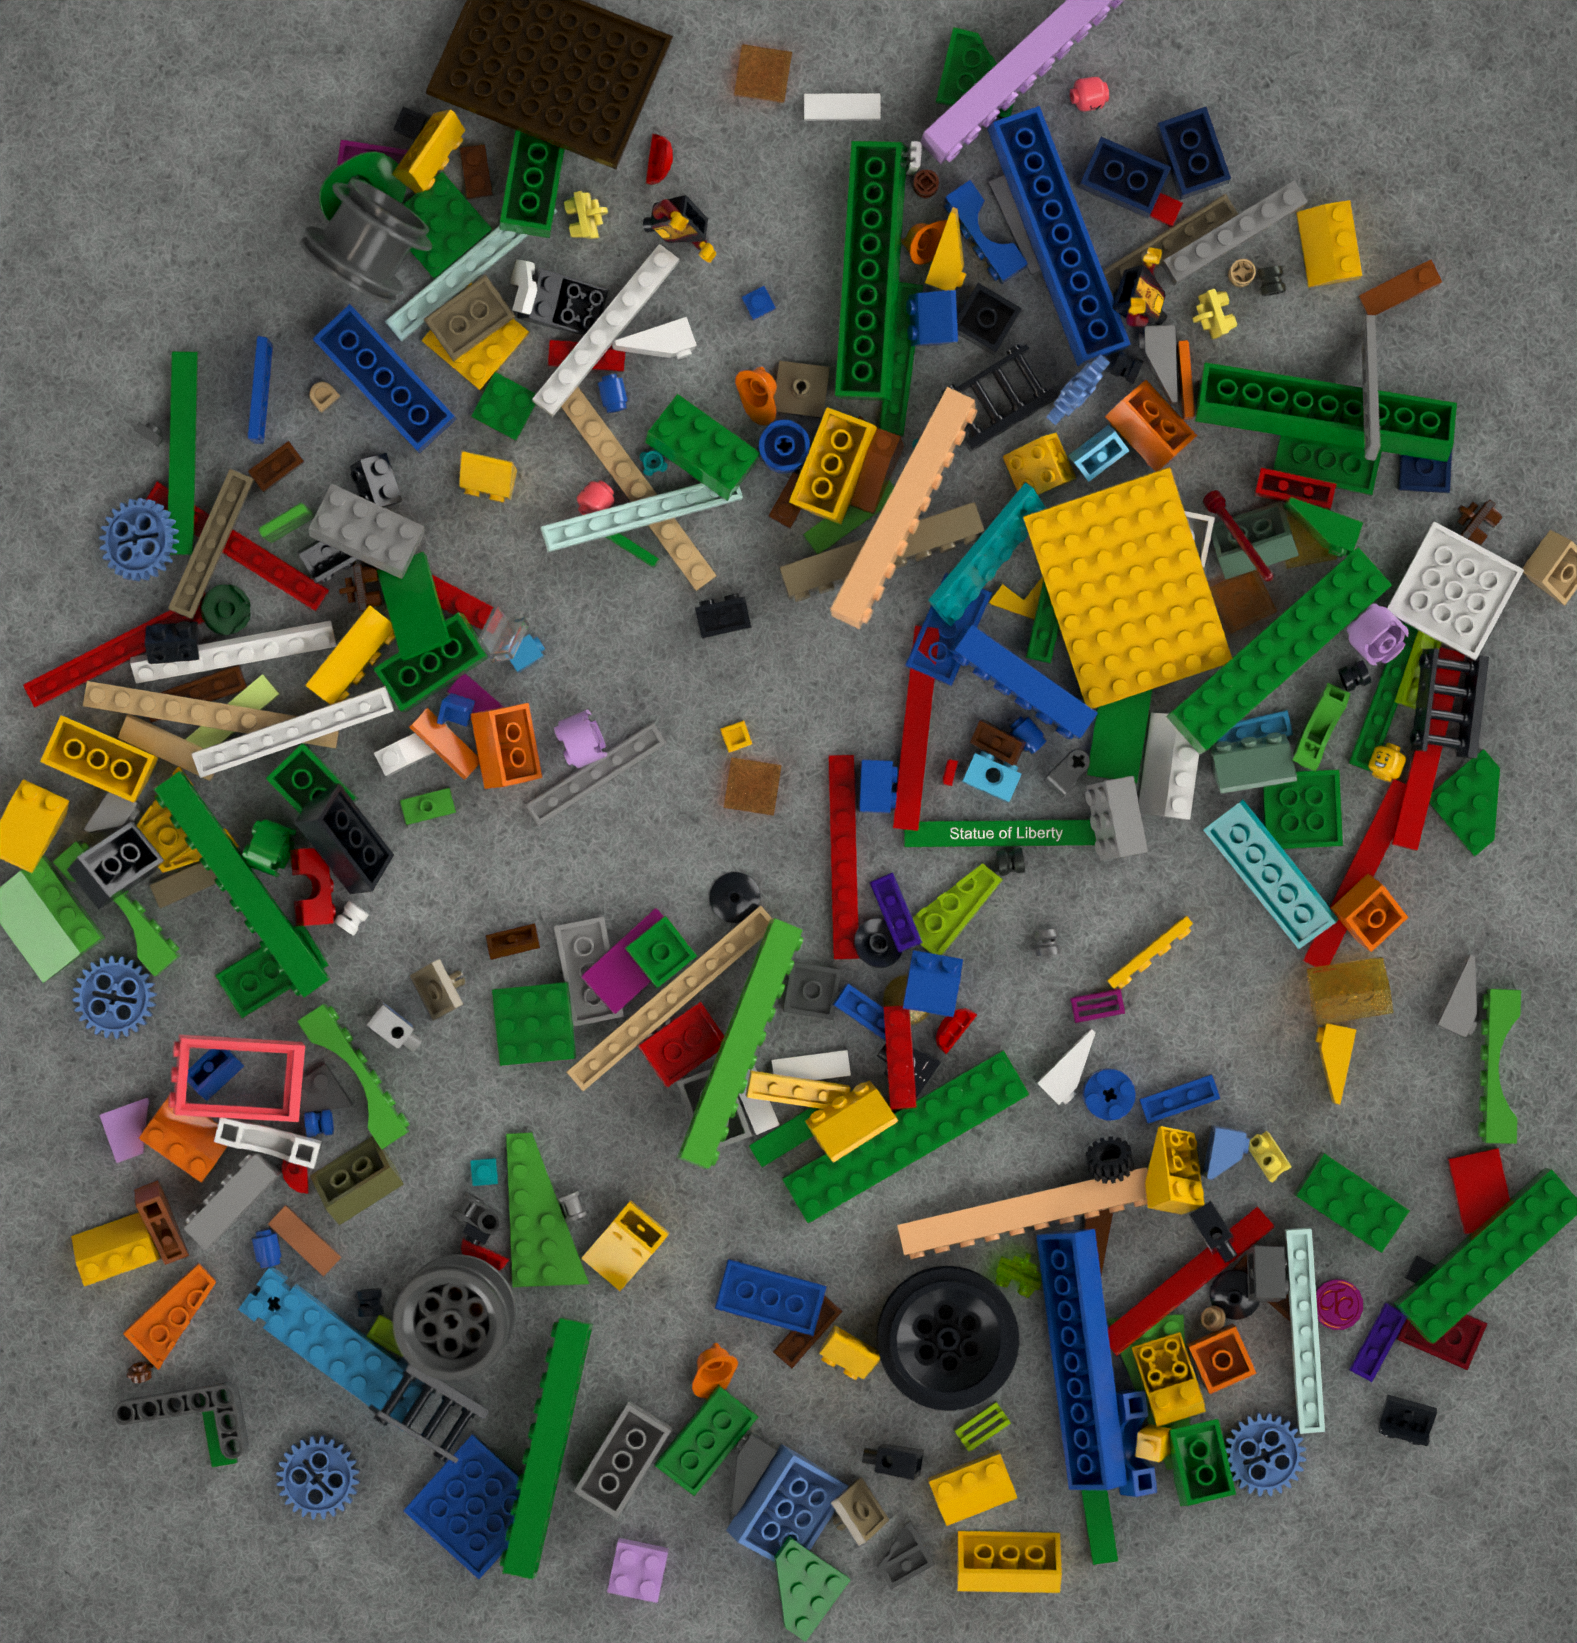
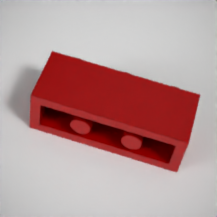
[1255,468,1336,511]

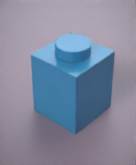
[504,634,545,673]

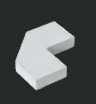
[510,259,537,314]

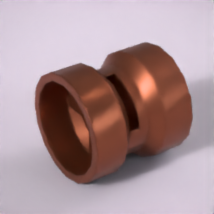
[913,169,939,199]

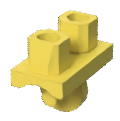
[564,191,608,239]
[1192,289,1237,340]
[1249,1131,1292,1182]

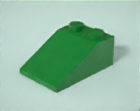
[1283,497,1364,558]
[1169,1419,1236,1506]

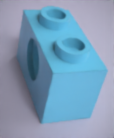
[1068,425,1129,482]
[962,751,1022,802]

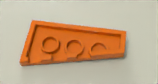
[123,1262,216,1370]

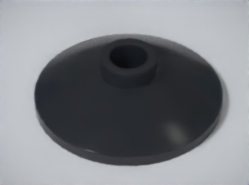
[710,872,761,923]
[854,918,902,968]
[1210,1270,1260,1320]

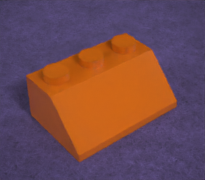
[1105,380,1198,472]
[471,703,543,789]
[138,1091,227,1183]

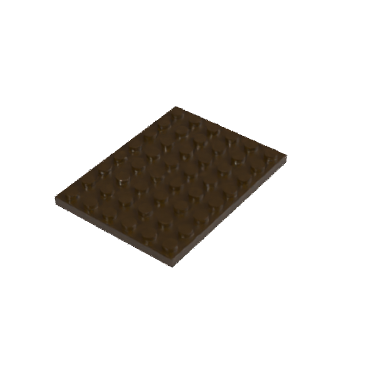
[426,0,673,170]

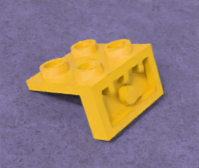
[1003,433,1077,495]

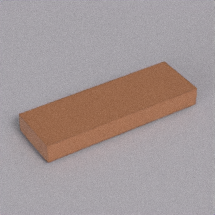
[268,1205,342,1277]

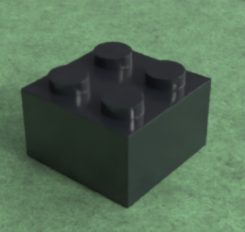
[957,283,1022,356]

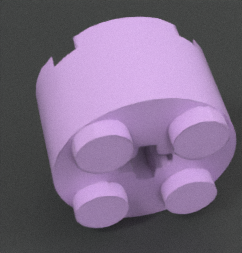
[1347,604,1409,665]
[554,709,607,768]

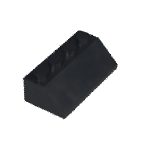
[295,783,394,894]

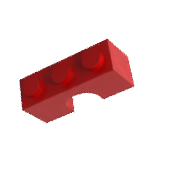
[290,848,336,926]

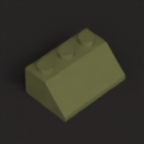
[310,1136,404,1225]

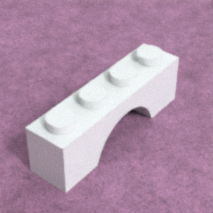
[214,1118,322,1169]

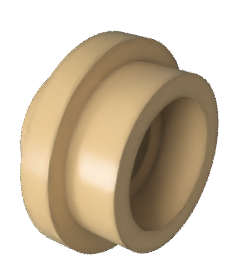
[1201,1306,1225,1332]

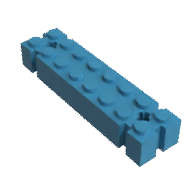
[238,1266,424,1431]

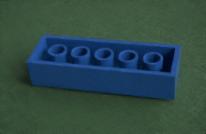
[312,304,457,454]
[949,625,1098,740]

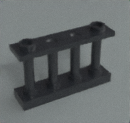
[939,344,1059,452]
[1410,649,1489,758]
[368,1356,489,1463]

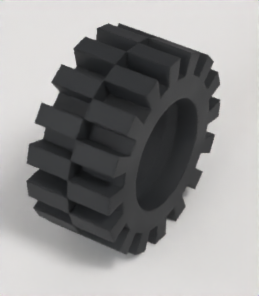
[1086,1137,1134,1184]

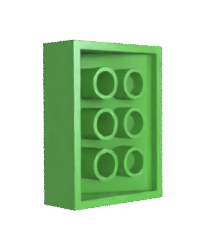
[0,856,105,983]

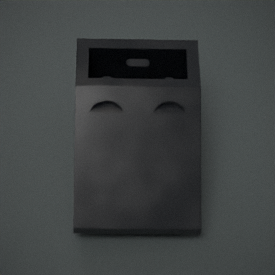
[517,268,608,336]

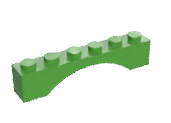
[53,842,181,977]
[1478,989,1521,1144]
[297,1004,410,1149]

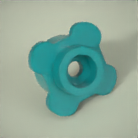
[639,449,668,476]

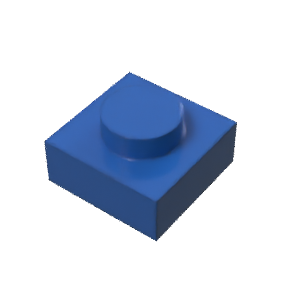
[742,286,776,321]

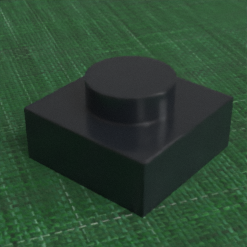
[393,107,427,140]
[462,1223,491,1246]

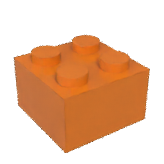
[1331,874,1409,952]
[1186,1323,1257,1394]

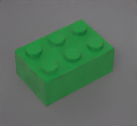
[266,743,359,814]

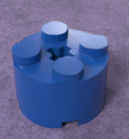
[759,420,810,474]
[1082,1068,1135,1121]

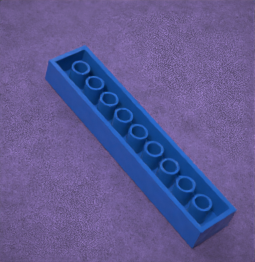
[987,106,1131,367]
[1036,1229,1127,1490]

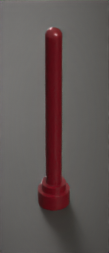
[1203,490,1273,582]

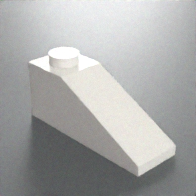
[612,317,697,359]
[374,722,449,777]
[1036,1029,1095,1105]

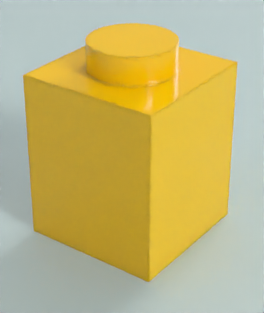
[1135,1424,1171,1462]

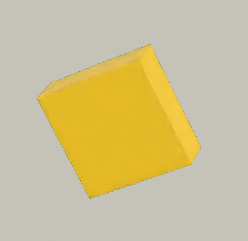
[720,720,753,753]

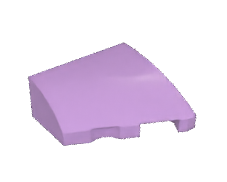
[99,1098,149,1163]

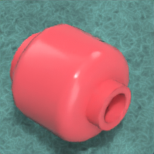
[1070,77,1109,111]
[577,480,614,515]

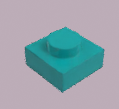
[470,1158,499,1186]

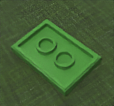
[258,503,315,544]

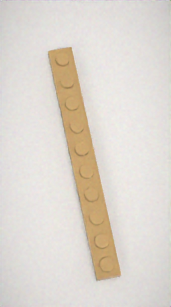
[561,387,717,591]
[83,681,339,749]
[566,905,772,1091]

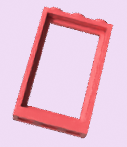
[169,1035,305,1122]

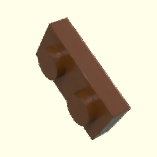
[460,144,493,200]
[248,441,305,492]
[768,472,802,529]
[970,719,1026,766]
[486,923,540,960]

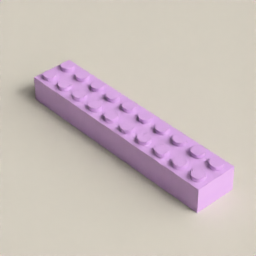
[920,0,1124,165]

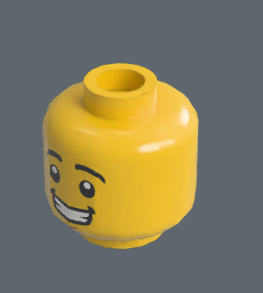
[1368,743,1406,782]

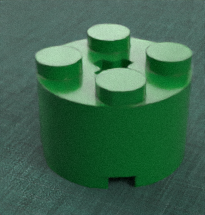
[242,819,296,877]

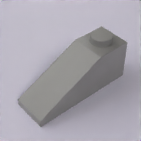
[1138,326,1178,405]
[1435,955,1478,1038]

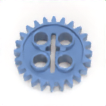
[1046,355,1110,425]
[99,498,179,582]
[72,956,157,1039]
[1225,1412,1306,1496]
[276,1435,360,1520]

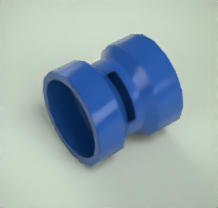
[304,1109,334,1138]

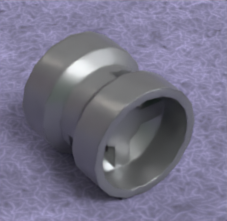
[1033,928,1061,956]

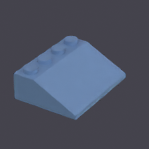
[726,1444,849,1562]

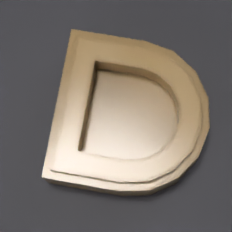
[309,382,341,413]

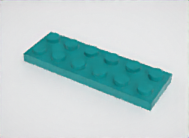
[928,482,1046,626]
[1203,799,1339,949]

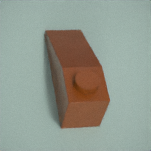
[1359,259,1442,316]
[850,428,904,514]
[134,1180,189,1265]

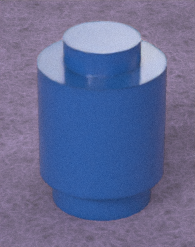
[598,374,628,413]
[1010,716,1047,754]
[251,1229,282,1268]

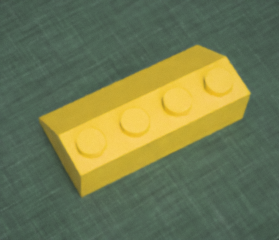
[789,407,877,525]
[305,605,395,705]
[40,715,158,803]
[957,1531,1062,1593]

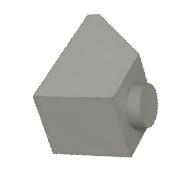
[84,792,141,833]

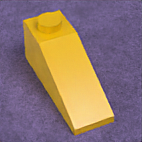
[925,207,966,291]
[1315,1022,1356,1105]

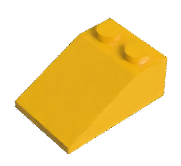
[459,451,517,503]
[0,779,69,873]
[819,1325,880,1380]

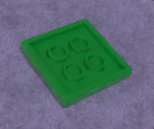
[403,171,492,279]
[1262,770,1343,849]
[492,982,576,1066]

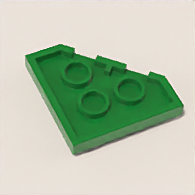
[935,27,1014,119]
[1429,749,1500,857]
[774,1536,851,1642]

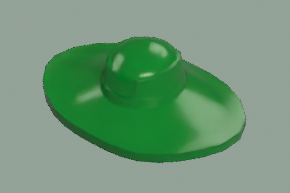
[319,151,406,222]

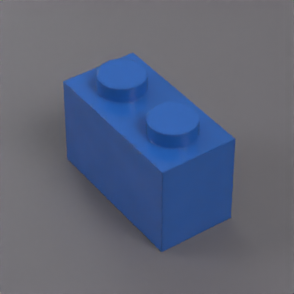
[187,1049,244,1101]

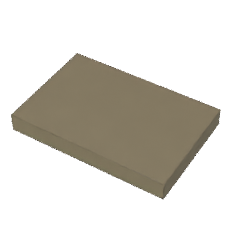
[424,275,516,361]

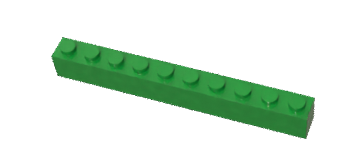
[154,771,331,998]

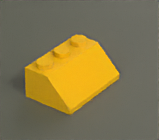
[392,109,465,193]
[1296,200,1362,288]
[805,1080,898,1162]
[71,1212,161,1287]
[928,1450,1018,1526]

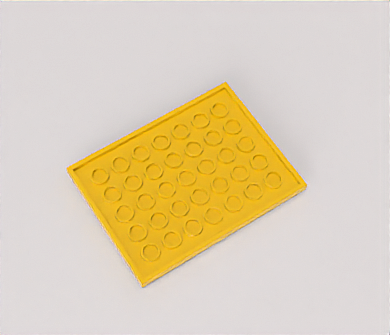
[1023,467,1232,709]

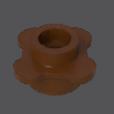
[126,1362,153,1383]

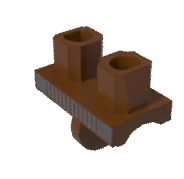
[1457,499,1503,546]
[339,564,382,613]

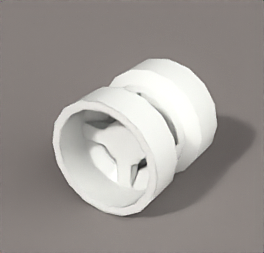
[334,900,369,936]

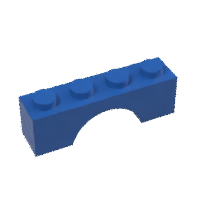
[943,180,1028,284]
[1116,1389,1157,1497]

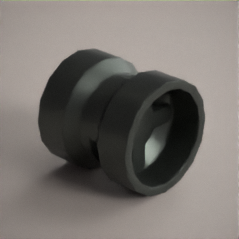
[1257,266,1286,296]
[996,848,1025,876]

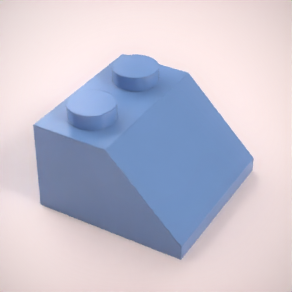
[1202,1125,1250,1179]

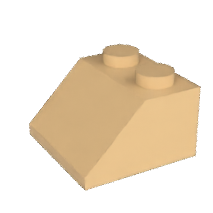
[1522,530,1577,605]

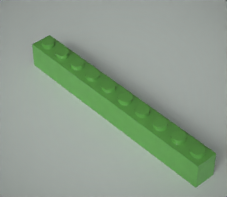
[677,918,804,1169]

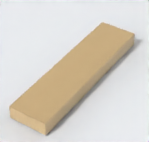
[118,714,214,781]

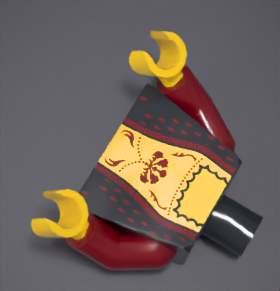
[643,195,717,263]
[1112,247,1167,327]

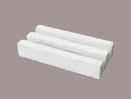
[906,141,922,176]

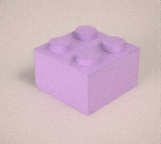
[607,1538,669,1603]

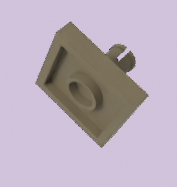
[774,361,830,418]
[410,959,465,1021]
[831,1477,889,1546]

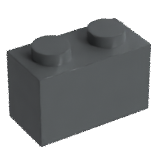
[1247,1246,1289,1302]

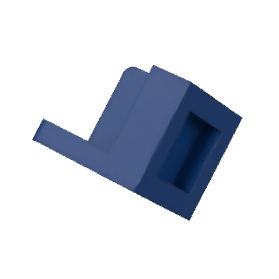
[437,693,475,727]

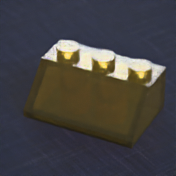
[1307,957,1394,1025]

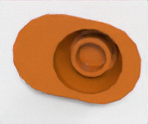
[901,220,947,265]
[735,366,777,426]
[692,1343,738,1398]

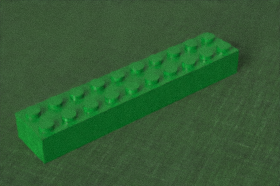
[835,141,907,401]
[1195,362,1457,462]
[1166,547,1392,755]
[782,1049,1030,1224]
[499,1317,593,1580]

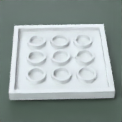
[1387,521,1524,660]

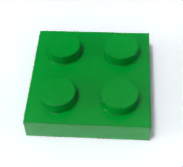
[471,372,536,441]
[625,916,697,988]

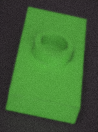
[400,788,456,825]

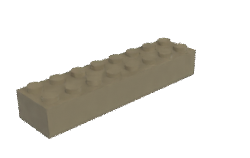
[780,502,984,602]

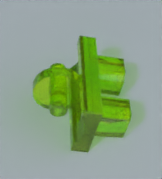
[995,1252,1042,1298]

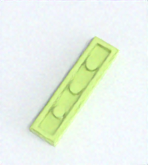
[185,674,280,748]

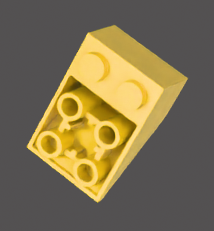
[1145,1126,1205,1215]
[581,1200,670,1291]
[1131,1332,1206,1427]

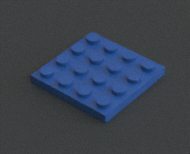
[403,1434,521,1579]

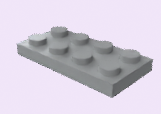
[554,916,624,1027]

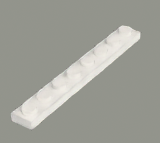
[532,244,680,417]
[130,621,337,684]
[192,686,394,778]

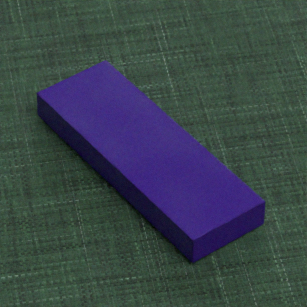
[869,872,923,953]
[1349,1302,1407,1382]

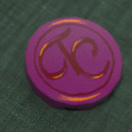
[1316,1279,1363,1330]

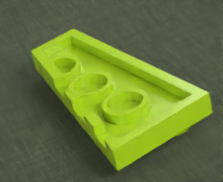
[912,863,1003,955]

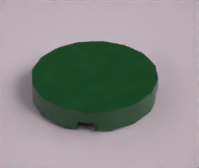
[200,584,251,635]

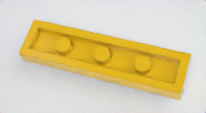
[1106,916,1193,989]
[745,1070,851,1109]

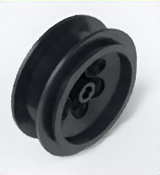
[877,1266,1019,1411]

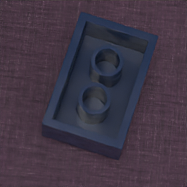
[1155,107,1231,200]
[1078,136,1171,218]

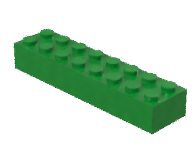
[1394,1168,1577,1344]

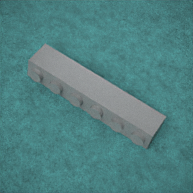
[1161,180,1307,286]

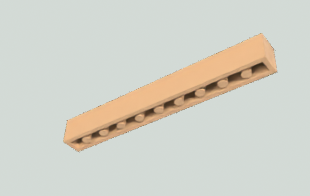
[830,387,977,629]
[897,1167,1148,1260]

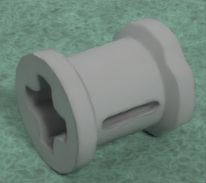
[557,1191,587,1223]

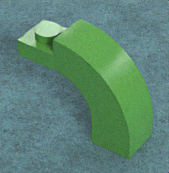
[1292,683,1351,771]

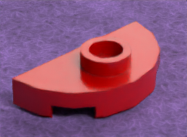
[646,133,673,185]
[936,1008,977,1055]
[282,1159,309,1194]
[461,1238,510,1271]

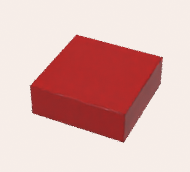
[1149,193,1183,227]
[942,759,958,787]

